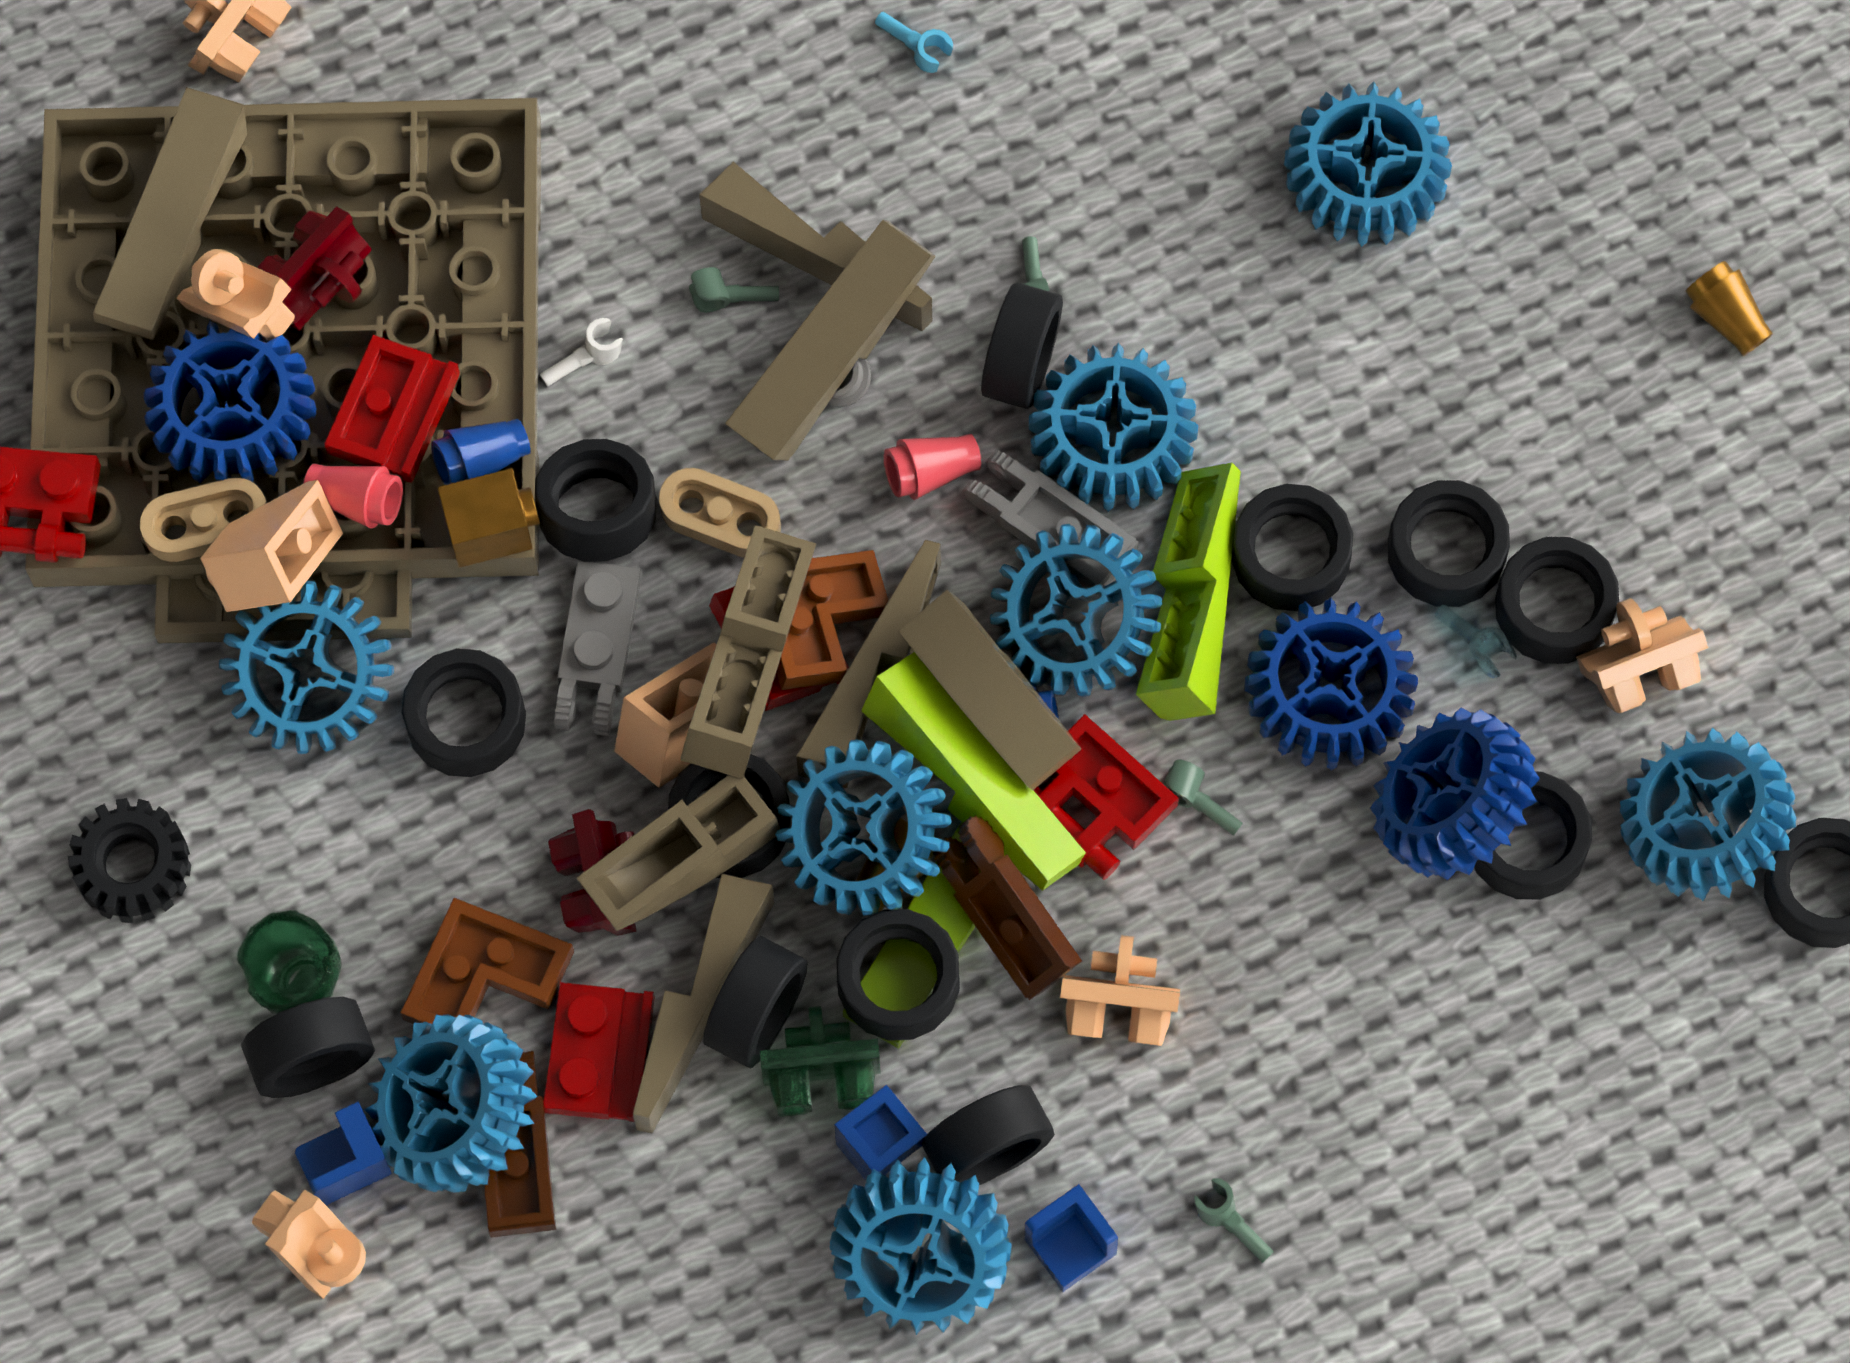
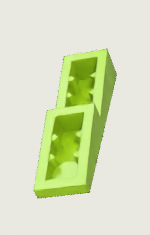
[1136,462,1241,721]
[861,652,1086,891]

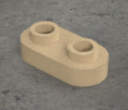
[659,468,781,557]
[140,478,267,562]

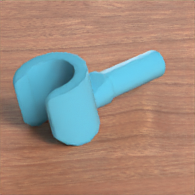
[875,12,953,73]

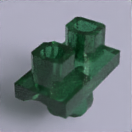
[760,1006,881,1117]

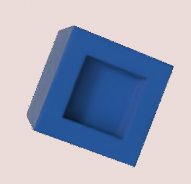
[834,1085,927,1180]
[295,1101,392,1205]
[1024,1184,1118,1292]

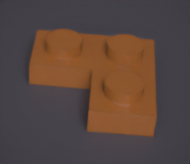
[776,550,889,690]
[400,898,574,1024]

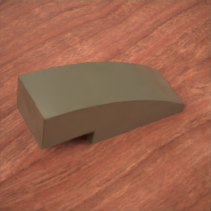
[899,590,1081,791]
[577,775,780,931]

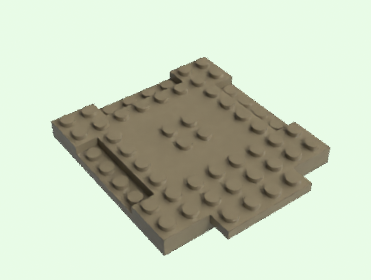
[25,98,541,644]

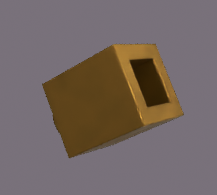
[438,468,540,568]

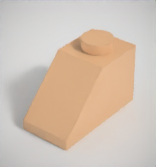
[200,480,343,612]
[614,642,717,788]

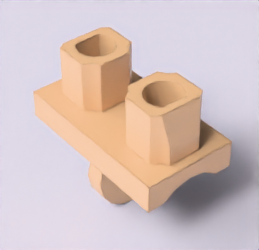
[183,0,292,82]
[176,249,295,342]
[1576,598,1708,713]
[1060,935,1180,1046]
[252,1189,366,1299]

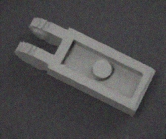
[962,450,1139,588]
[554,560,642,736]

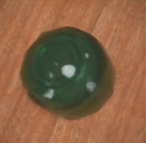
[237,909,342,1015]

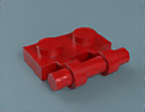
[0,447,101,563]
[1034,714,1179,880]

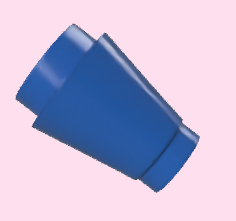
[431,418,531,485]

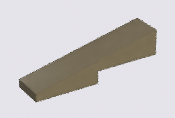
[93,87,247,340]
[699,162,933,331]
[725,220,936,461]
[681,525,816,779]
[796,540,941,788]
[633,874,775,1133]

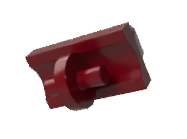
[257,206,372,331]
[548,809,637,936]

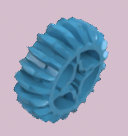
[1284,81,1452,247]
[1028,343,1198,512]
[990,524,1162,697]
[219,581,394,754]
[1620,728,1796,901]
[775,740,952,916]
[364,1014,538,1193]
[830,1157,1012,1335]

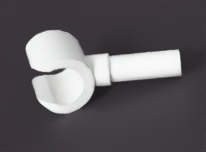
[539,318,623,387]

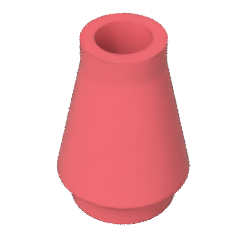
[884,434,981,500]
[303,464,403,529]

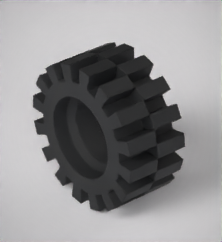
[68,798,191,923]

